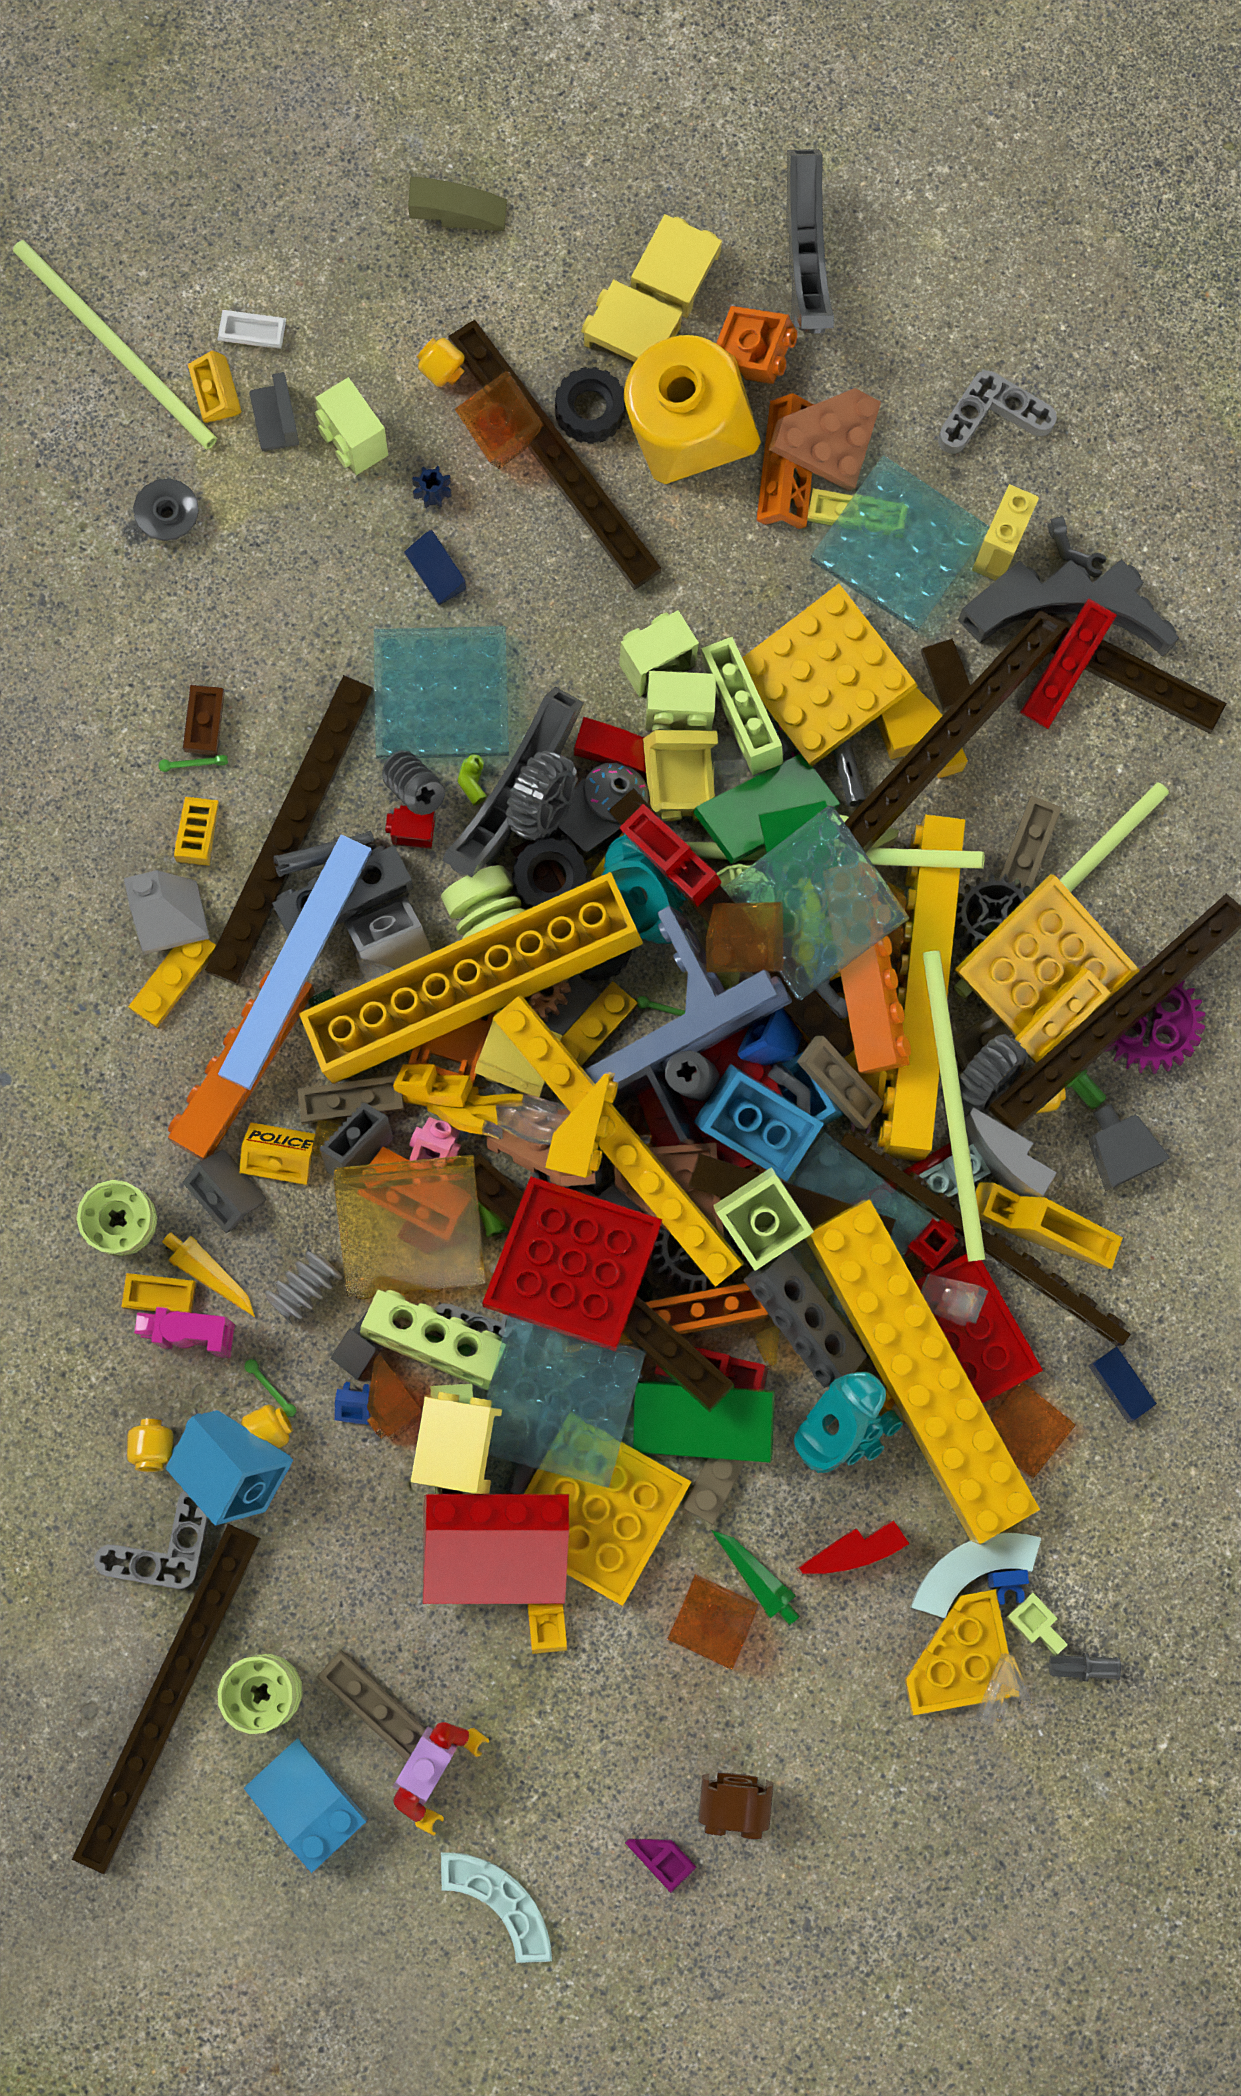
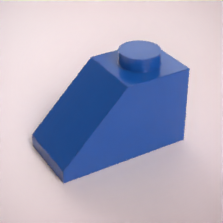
[737,1008,803,1066]

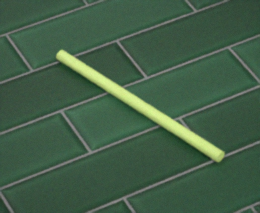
[13,240,217,449]
[953,782,1169,998]
[685,841,985,869]
[923,951,985,1262]

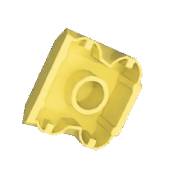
[474,1009,562,1098]

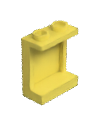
[630,214,722,318]
[581,279,682,362]
[972,484,1039,581]
[643,730,718,822]
[411,1392,502,1494]

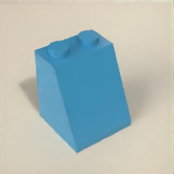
[165,1410,293,1526]

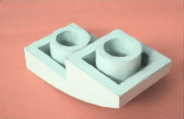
[918,1144,991,1197]

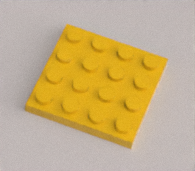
[742,583,918,766]
[955,874,1140,1037]
[524,1413,691,1606]

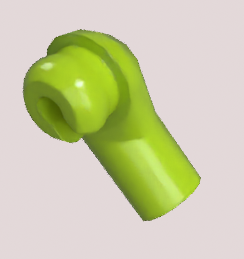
[457,754,487,806]

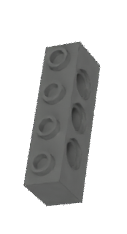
[272,845,413,936]
[744,1249,867,1388]

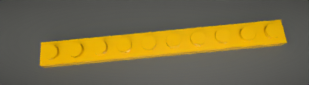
[493,995,744,1287]

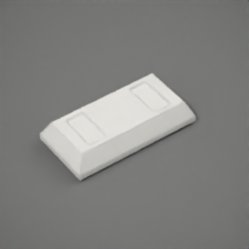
[217,310,286,349]

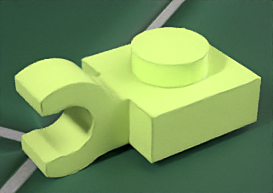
[1006,1593,1067,1655]

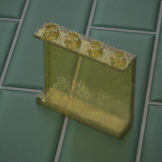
[333,1155,486,1299]

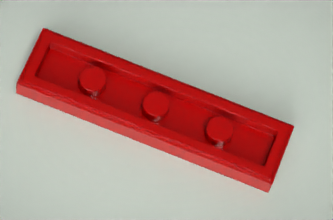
[1019,598,1117,729]

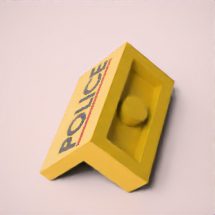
[239,1122,317,1185]

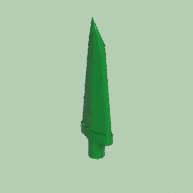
[711,1530,800,1626]

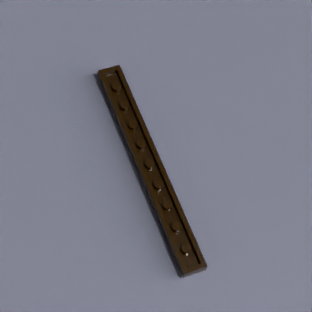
[448,319,661,590]
[837,610,1067,855]
[205,675,374,986]
[608,788,854,1058]
[989,893,1241,1132]
[836,1132,1131,1346]
[456,1154,734,1412]
[72,1524,261,1875]

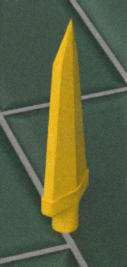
[162,1232,255,1317]

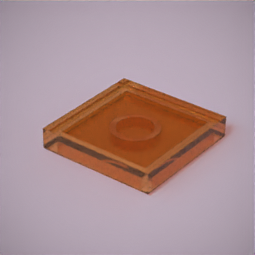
[990,1382,1076,1479]

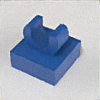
[334,1382,372,1425]
[987,1569,1029,1605]

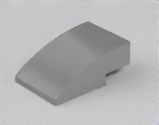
[965,1108,1057,1197]

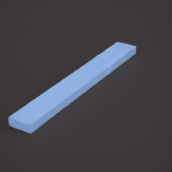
[218,835,372,1090]

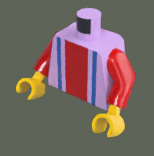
[393,1722,489,1836]

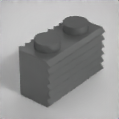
[320,1103,394,1186]

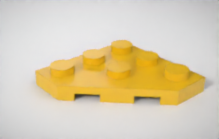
[905,1589,1017,1716]

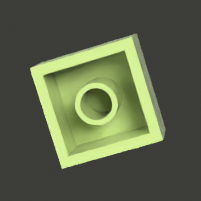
[315,377,388,475]
[619,610,699,697]
[645,671,716,732]
[713,1167,814,1271]

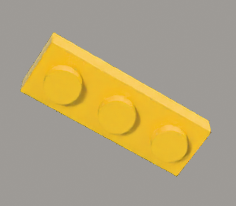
[128,939,216,1028]
[1015,968,1111,1064]
[560,981,638,1067]

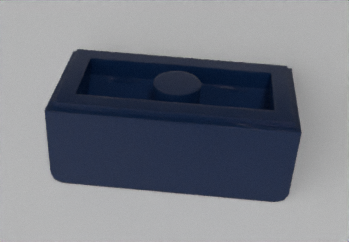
[404,529,466,605]
[1088,1346,1157,1423]

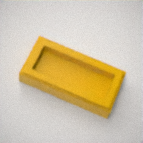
[121,1273,196,1313]

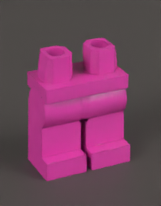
[134,1307,235,1358]

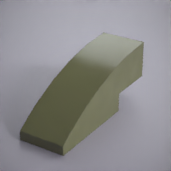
[408,176,507,231]

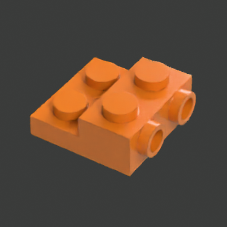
[716,306,797,384]

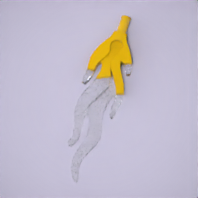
[403,1087,650,1145]

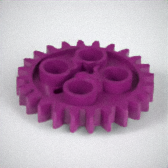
[1105,966,1205,1074]

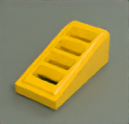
[174,797,219,866]

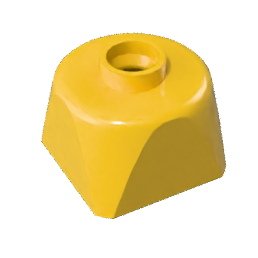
[624,335,761,484]

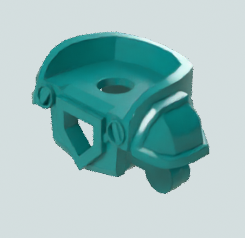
[602,835,686,944]
[794,1372,903,1473]

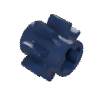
[412,466,452,508]

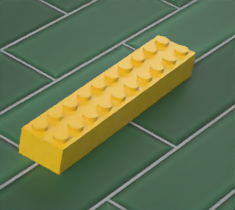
[877,814,965,1161]
[299,872,643,1084]
[805,1199,1040,1545]

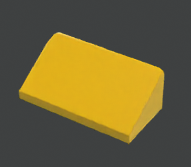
[187,350,242,423]

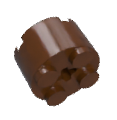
[698,1773,774,1839]

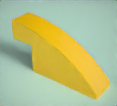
[875,687,968,779]
[976,1182,1123,1269]

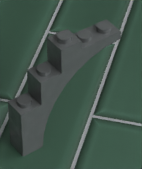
[786,149,834,334]
[958,559,1179,657]
[442,687,584,877]

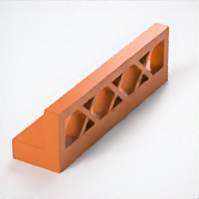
[756,393,814,529]

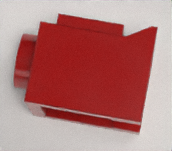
[385,805,436,849]
[902,1218,959,1275]

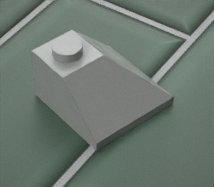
[124,870,210,955]
[343,896,432,969]

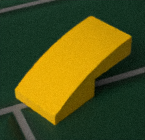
[393,1064,472,1107]
[527,1604,567,1654]

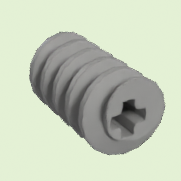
[265,1251,343,1326]

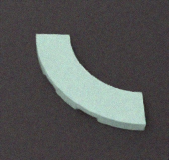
[910,1533,1041,1618]
[441,1852,552,1963]

